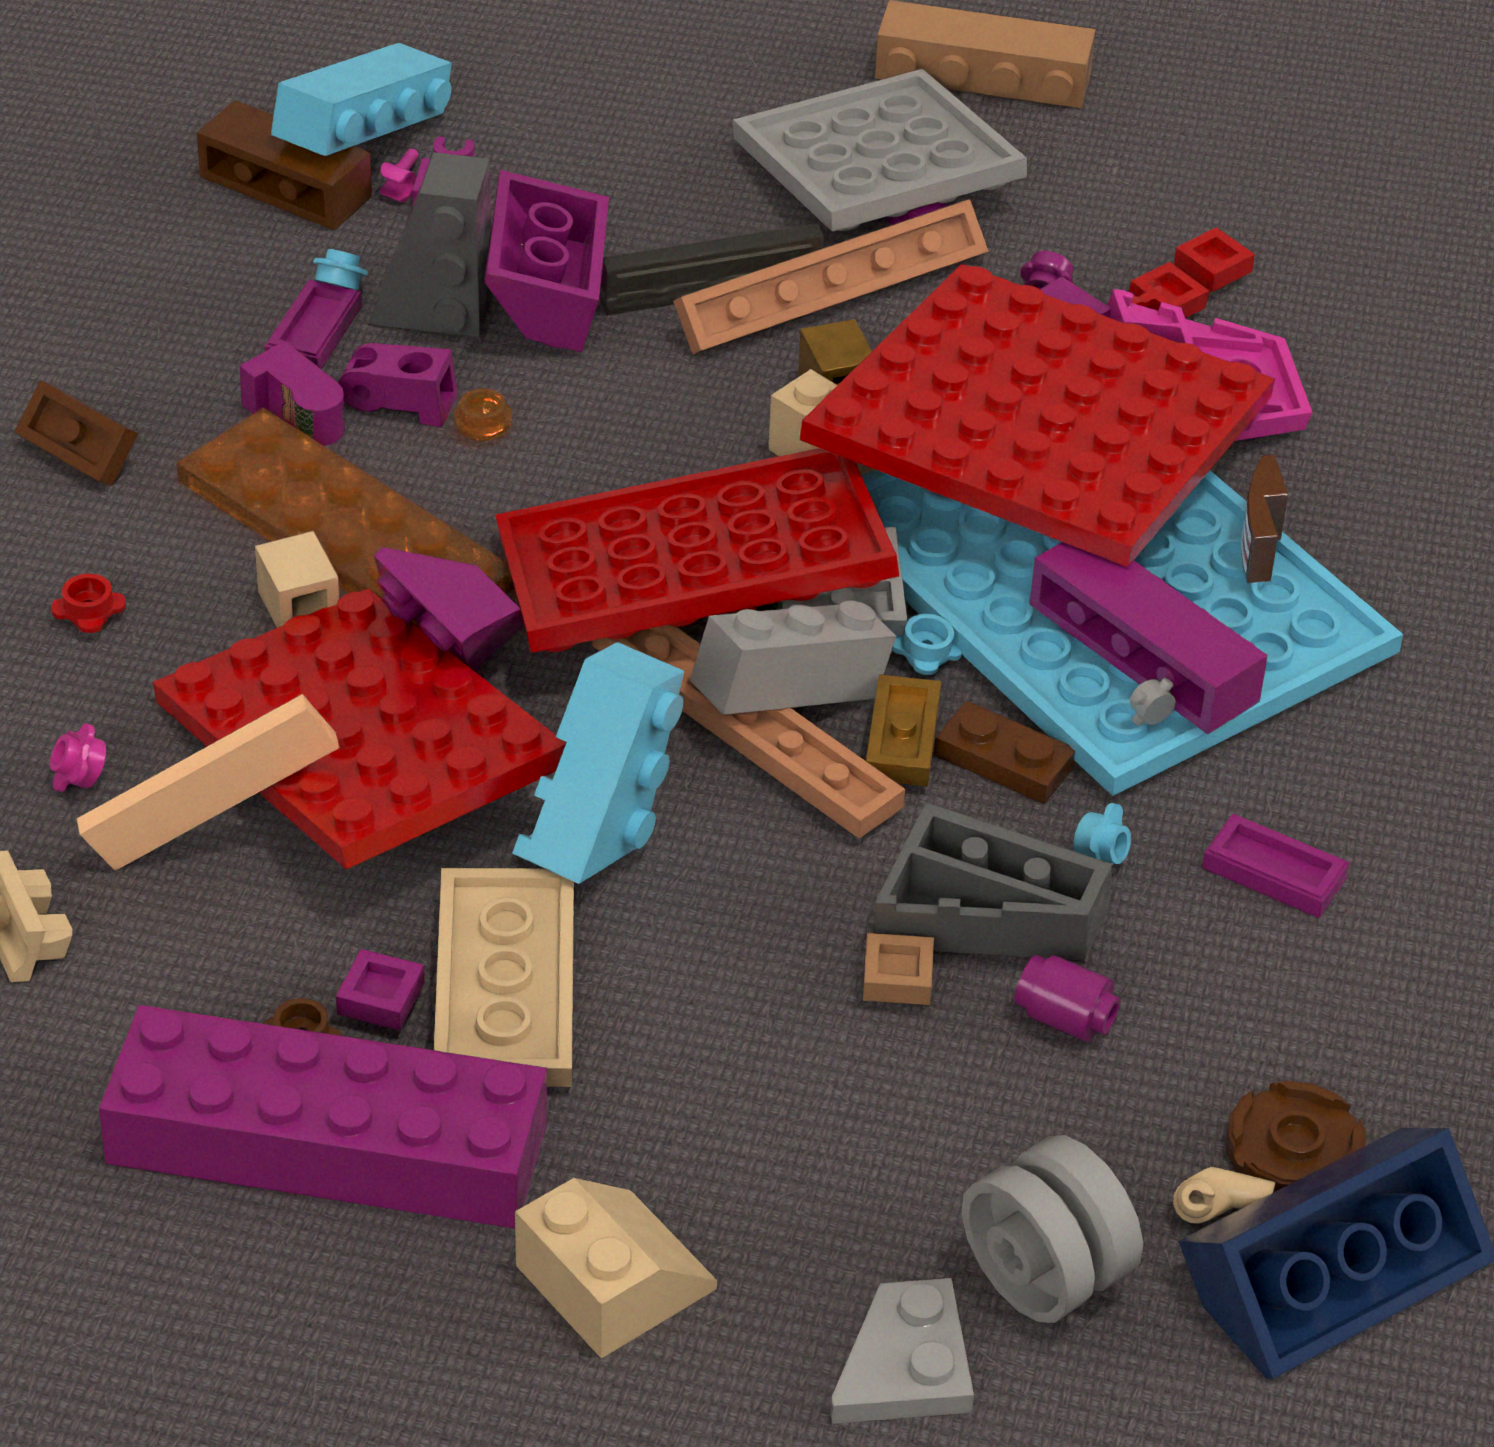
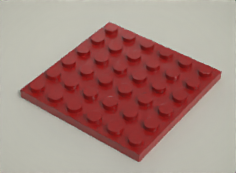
[799,264,1275,567]

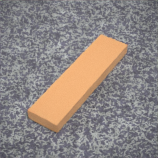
[77,694,340,871]

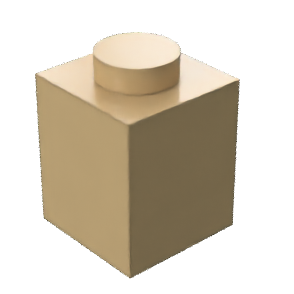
[255,531,339,628]

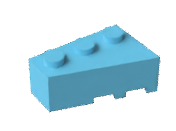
[512,642,684,884]

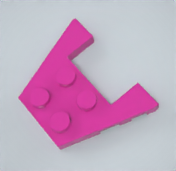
[1107,289,1312,441]

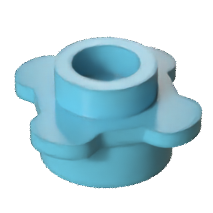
[892,614,963,675]
[1074,803,1131,865]

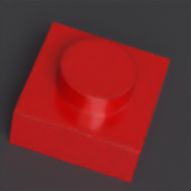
[1174,227,1255,292]

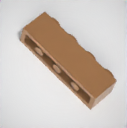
[875,0,1096,108]

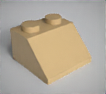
[515,1178,717,1359]

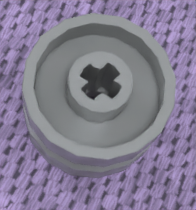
[961,1135,1144,1323]

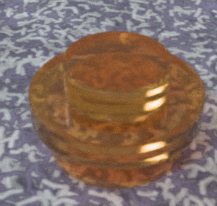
[454,388,512,442]

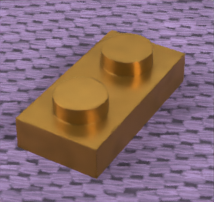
[866,674,941,787]

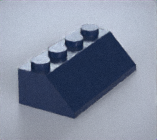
[1178,1128,1494,1379]

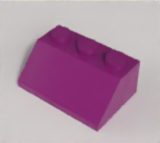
[484,170,609,352]

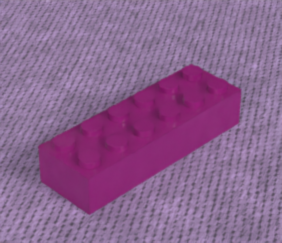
[99,1005,547,1229]

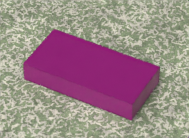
[264,280,362,370]
[1202,813,1350,918]

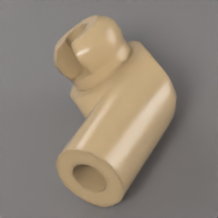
[1173,1167,1275,1223]

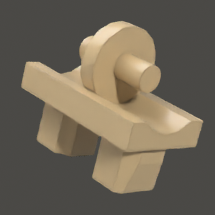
[0,851,72,982]

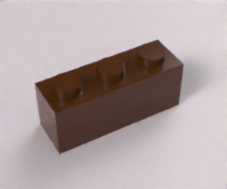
[196,100,372,230]

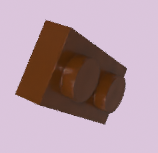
[14,380,139,486]
[934,700,1076,804]

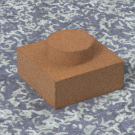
[863,933,934,1005]

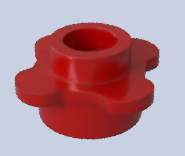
[51,573,126,633]

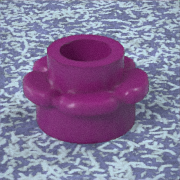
[1020,251,1074,289]

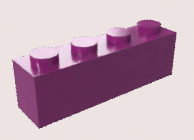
[1029,542,1268,734]

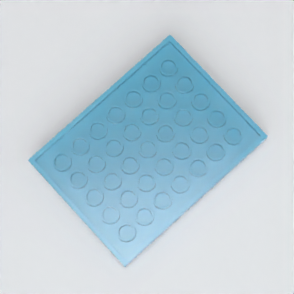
[861,470,1403,796]

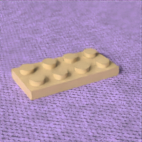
[434,868,574,1087]

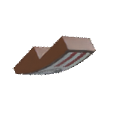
[1241,455,1288,583]

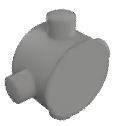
[1130,677,1175,726]

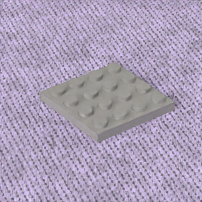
[733,69,1027,232]

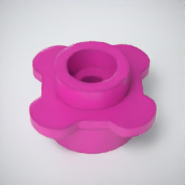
[50,723,106,792]

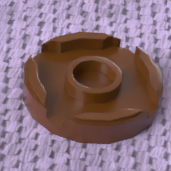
[1226,1080,1366,1193]

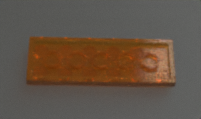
[176,408,513,631]

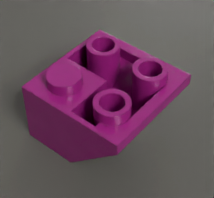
[374,547,523,671]

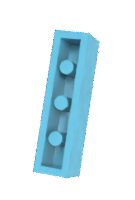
[271,43,452,156]

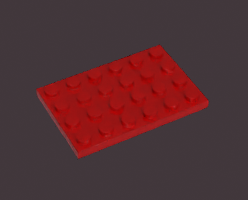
[495,448,900,653]
[152,589,566,870]

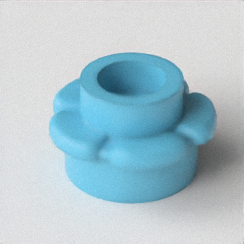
[313,249,368,291]

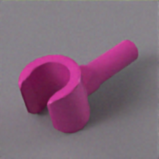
[379,149,419,203]

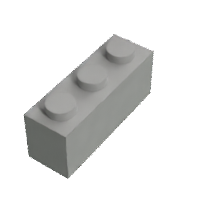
[690,601,896,715]

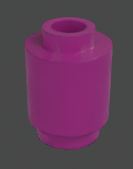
[1014,955,1121,1042]

